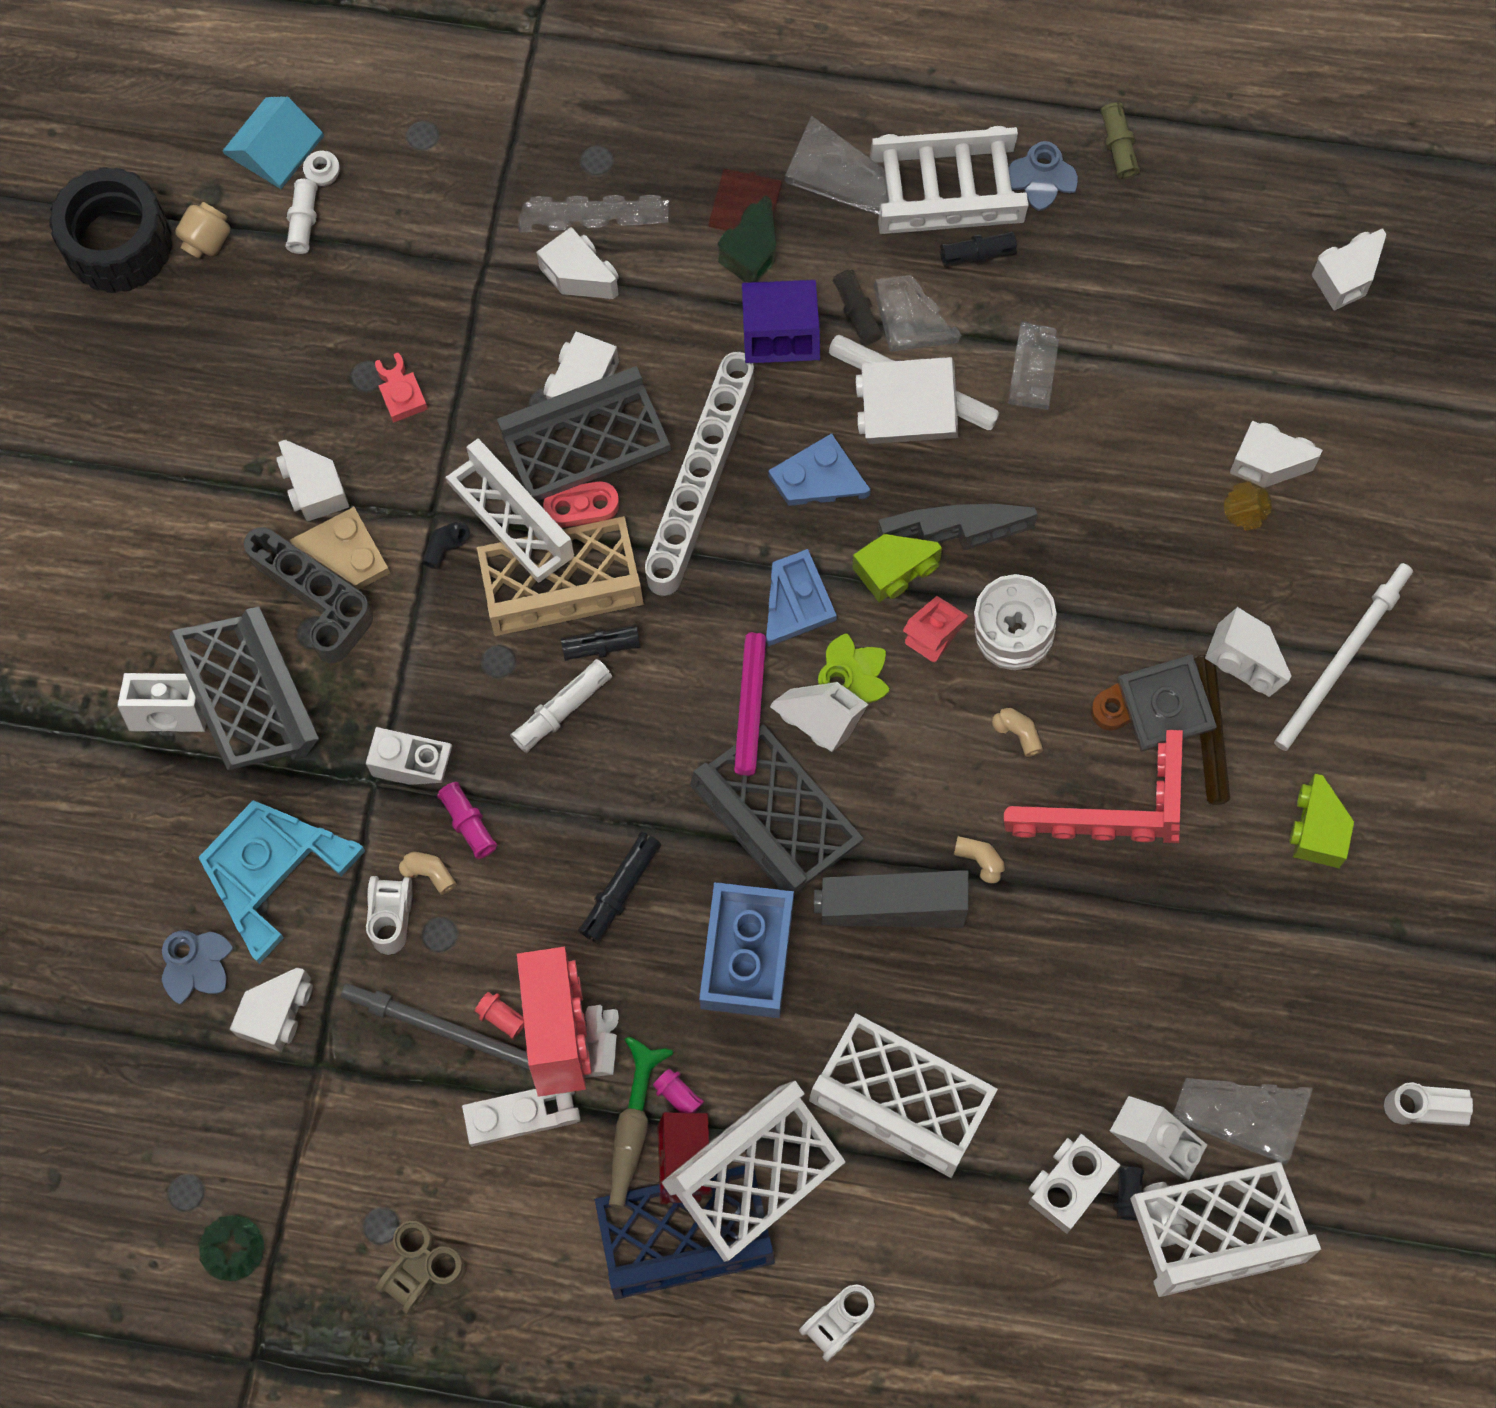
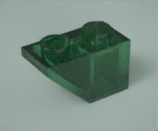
[718,195,776,283]

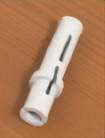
[510,659,612,753]

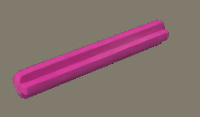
[734,632,766,776]

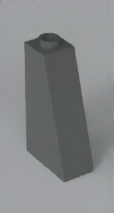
[814,871,968,928]

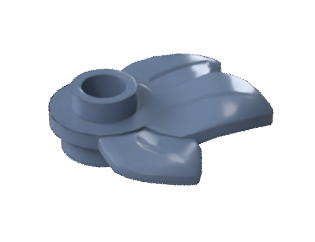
[1008,141,1078,211]
[162,931,233,1004]

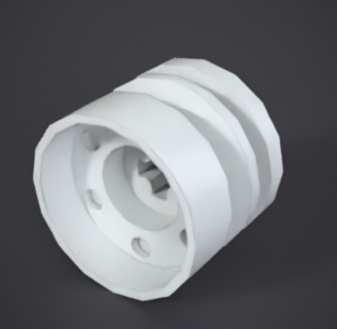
[974,574,1057,671]

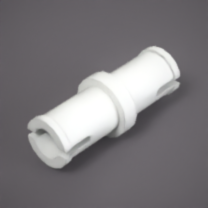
[285,179,318,254]

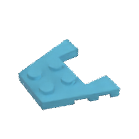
[198,800,365,964]

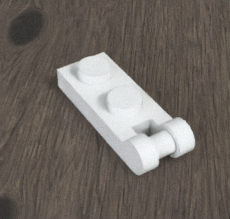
[462,1089,581,1147]

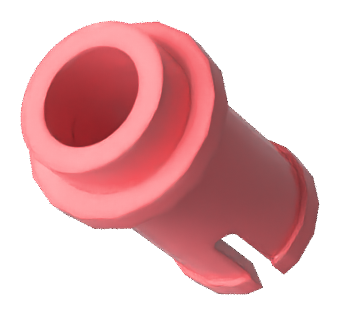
[475,992,524,1040]

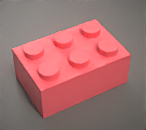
[517,947,592,1097]

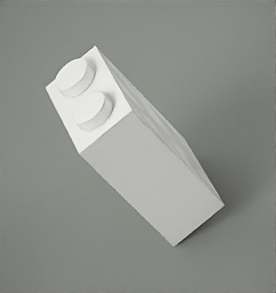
[856,357,958,444]

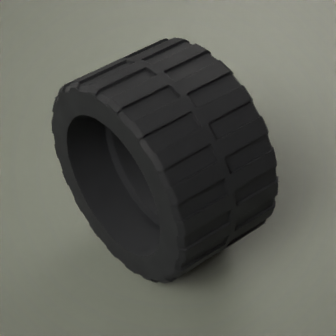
[49,167,172,293]

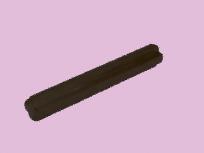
[1194,655,1230,805]

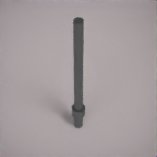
[341,983,530,1070]

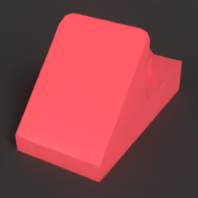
[903,596,968,662]

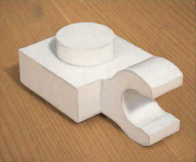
[584,1005,619,1078]

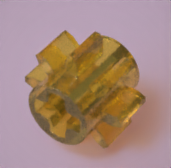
[1224,481,1272,531]

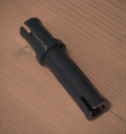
[578,832,661,944]

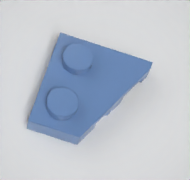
[768,433,871,506]

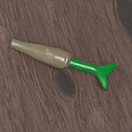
[608,1037,674,1208]

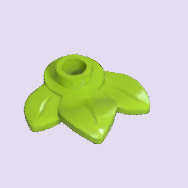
[818,634,889,703]

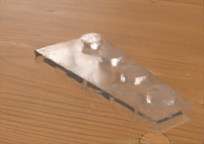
[518,195,670,233]

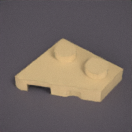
[290,507,390,590]

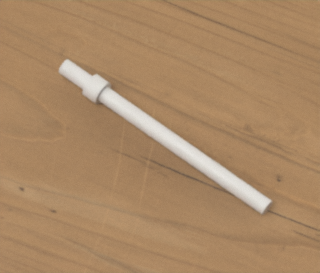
[1274,563,1413,751]

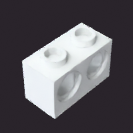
[1028,1134,1120,1234]

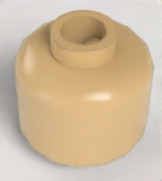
[175,202,230,259]

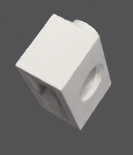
[117,673,211,732]

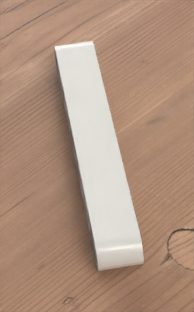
[645,352,754,596]

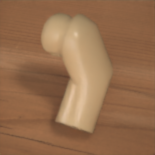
[992,708,1043,757]
[399,851,457,895]

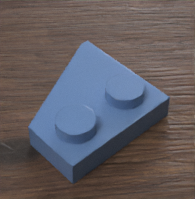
[766,549,837,647]

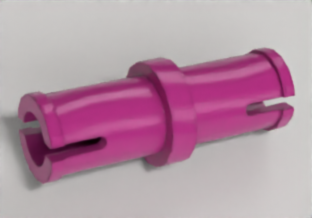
[437,782,498,859]

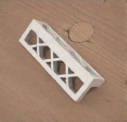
[446,438,574,583]

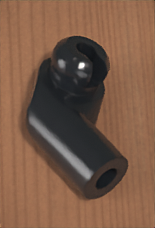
[422,522,470,569]

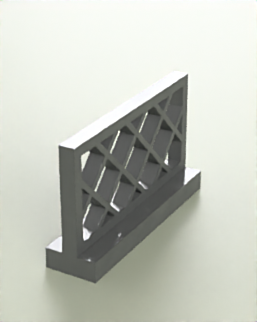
[497,366,671,501]
[169,607,319,770]
[690,724,864,898]

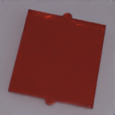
[708,169,782,240]

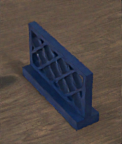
[594,1165,775,1300]

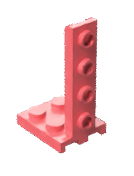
[1004,730,1183,843]

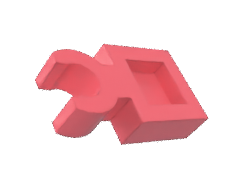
[375,353,428,423]

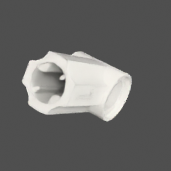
[1384,1082,1473,1126]

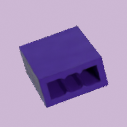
[742,280,820,363]

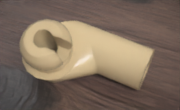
[954,836,1005,883]

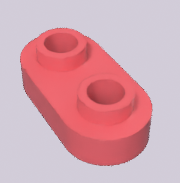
[543,481,619,528]

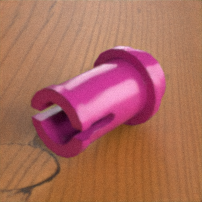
[653,1068,704,1113]

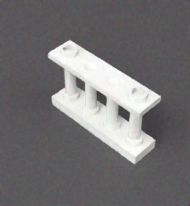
[870,126,1028,234]

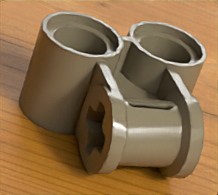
[376,1221,466,1315]

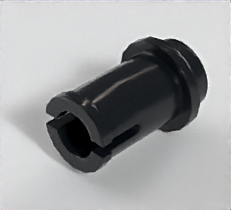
[1113,1167,1144,1221]

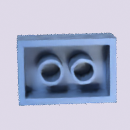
[699,882,794,1018]

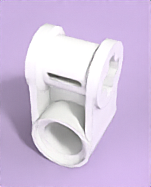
[366,876,412,955]
[799,1284,875,1362]

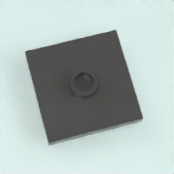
[1117,655,1217,752]

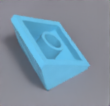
[223,97,324,189]

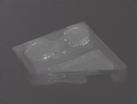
[873,275,961,352]

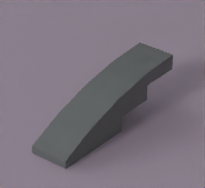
[877,504,1038,551]

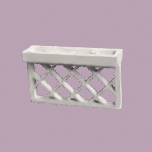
[809,1013,998,1178]
[661,1081,846,1262]
[1130,1162,1321,1297]

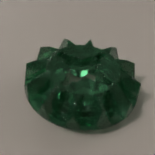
[198,1215,264,1281]

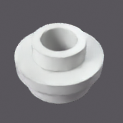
[303,151,340,187]

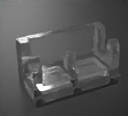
[1008,321,1059,410]

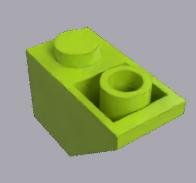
[852,534,942,603]
[1289,774,1354,868]

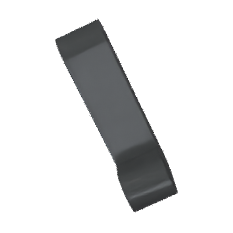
[244,527,373,663]

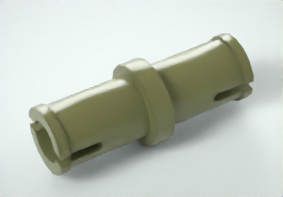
[1100,102,1140,179]

